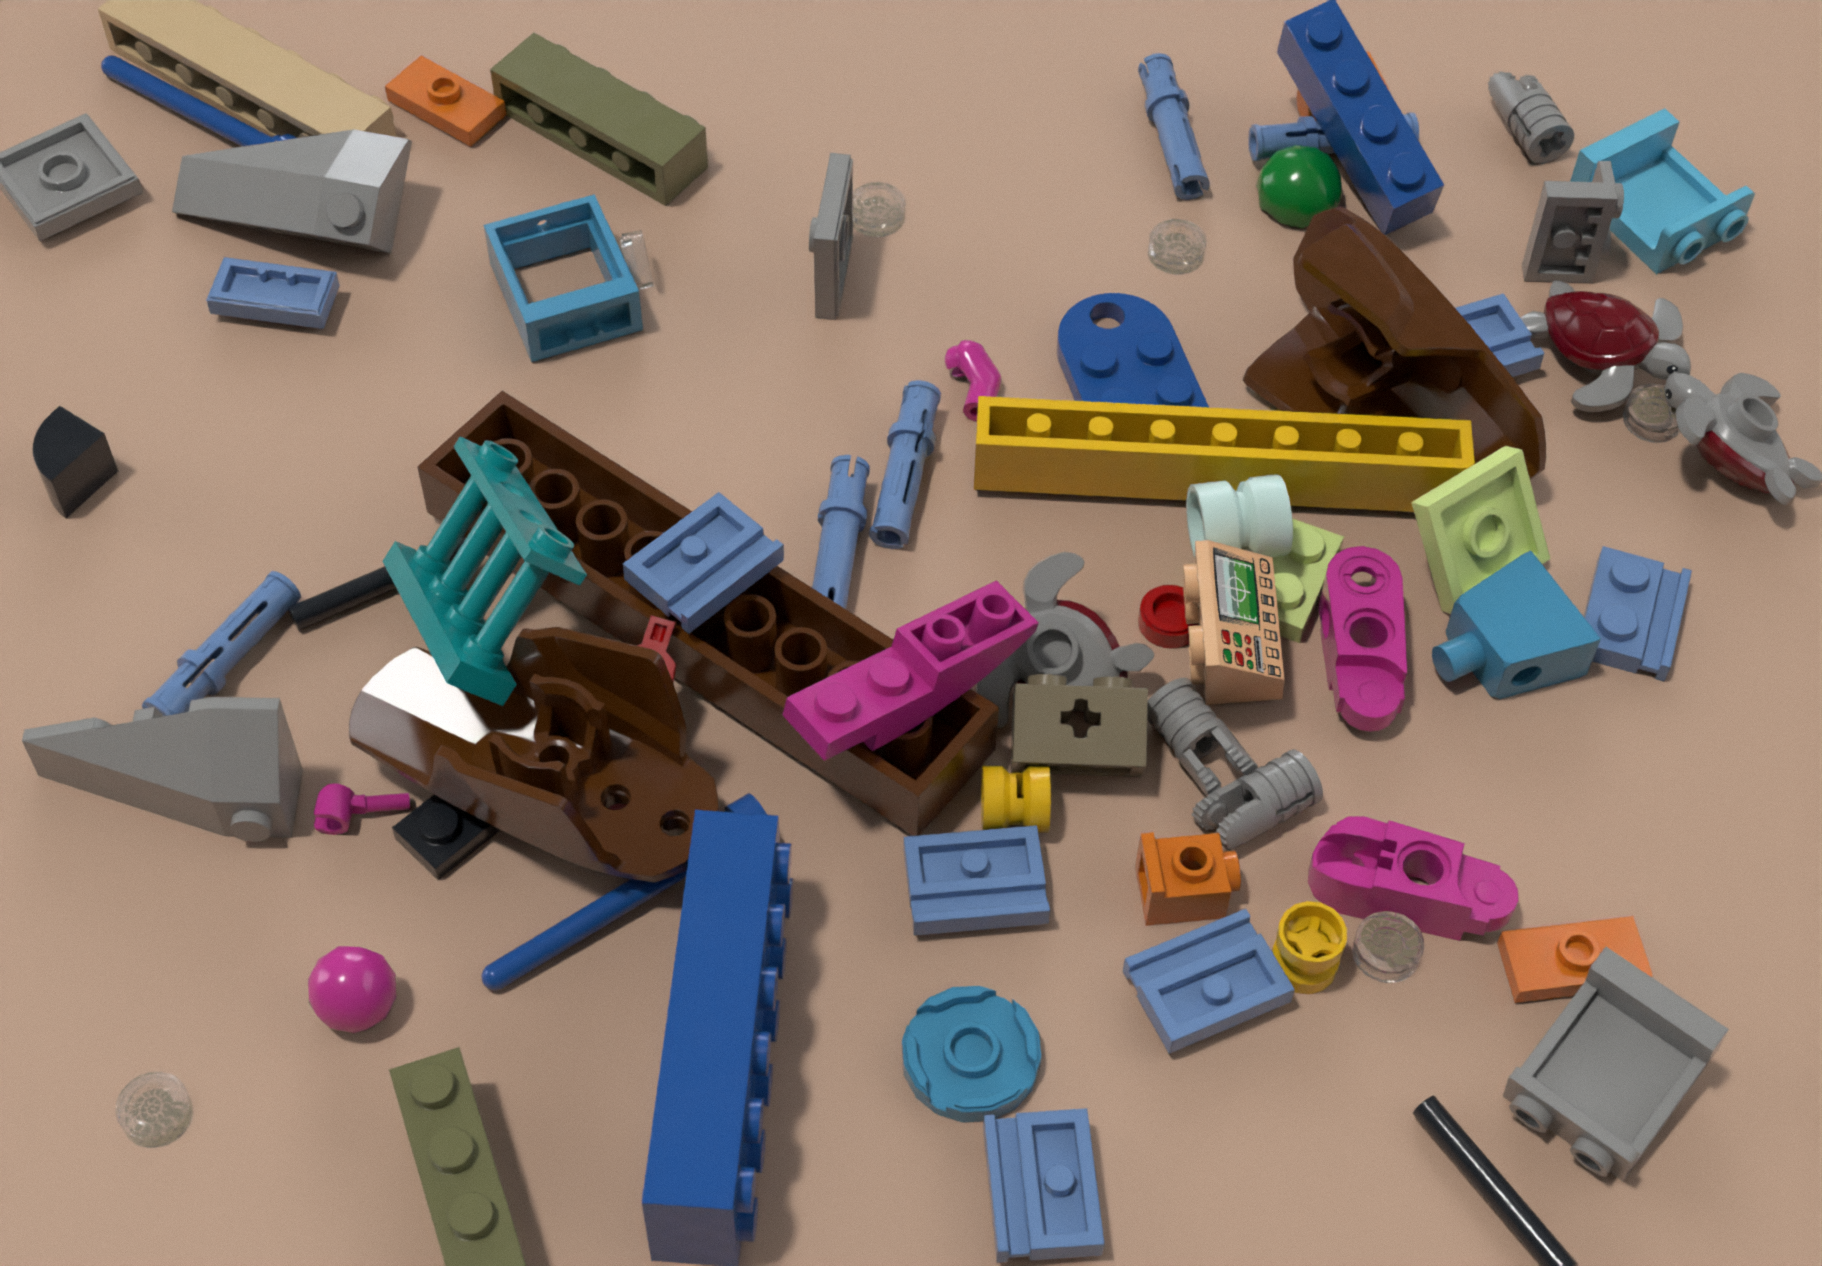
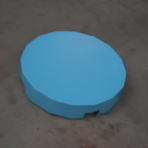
[902,986,1041,1123]

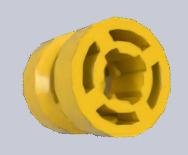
[981,766,1051,833]
[1272,901,1347,994]

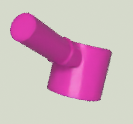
[314,783,410,835]

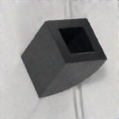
[33,406,118,518]

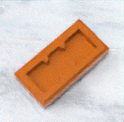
[385,55,507,147]
[1497,916,1653,1003]

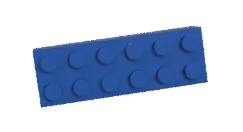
[642,810,793,1266]

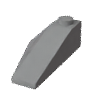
[172,129,412,254]
[22,697,303,842]

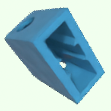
[1432,551,1601,699]

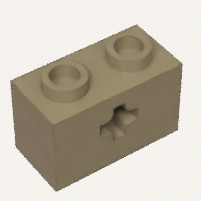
[1011,674,1148,777]

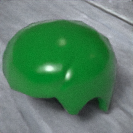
[1256,145,1342,228]

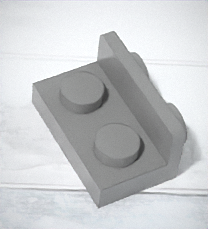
[1522,161,1624,283]

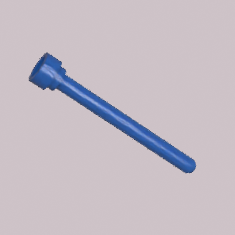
[101,55,297,147]
[481,793,767,990]

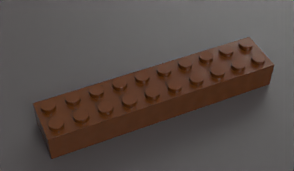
[417,390,999,836]

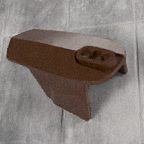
[1243,206,1546,480]
[349,627,719,882]

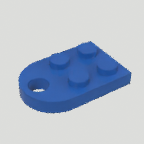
[1057,293,1209,407]

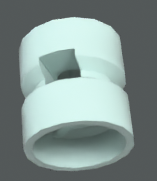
[1186,474,1293,558]

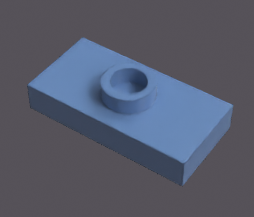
[206,257,340,329]

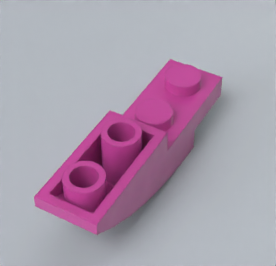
[783,580,1039,761]

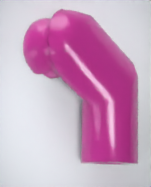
[944,340,1002,422]

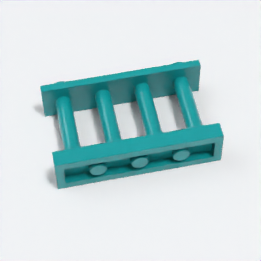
[382,436,587,706]

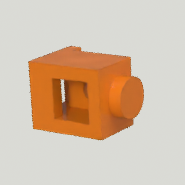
[1135,832,1241,926]

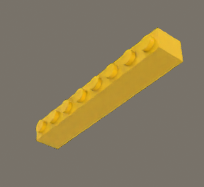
[973,396,1475,512]

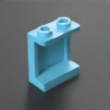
[1570,108,1755,274]

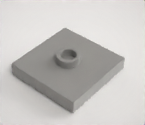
[0,113,143,241]
[809,153,853,320]

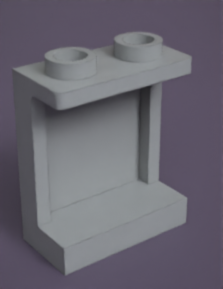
[1503,947,1729,1181]

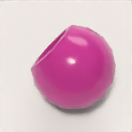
[308,946,397,1033]

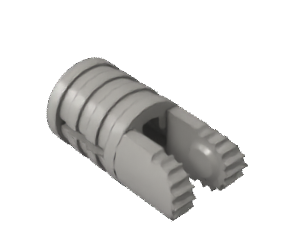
[1488,71,1575,163]
[1147,678,1258,796]
[1191,749,1323,851]

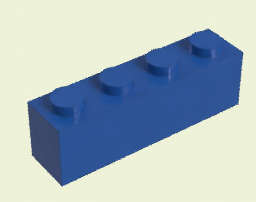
[1277,0,1444,235]

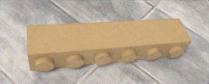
[98,0,396,138]

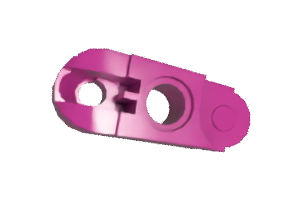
[1318,546,1407,732]
[1308,816,1518,941]

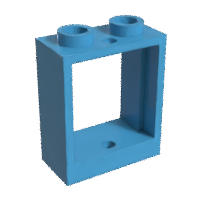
[484,194,643,362]

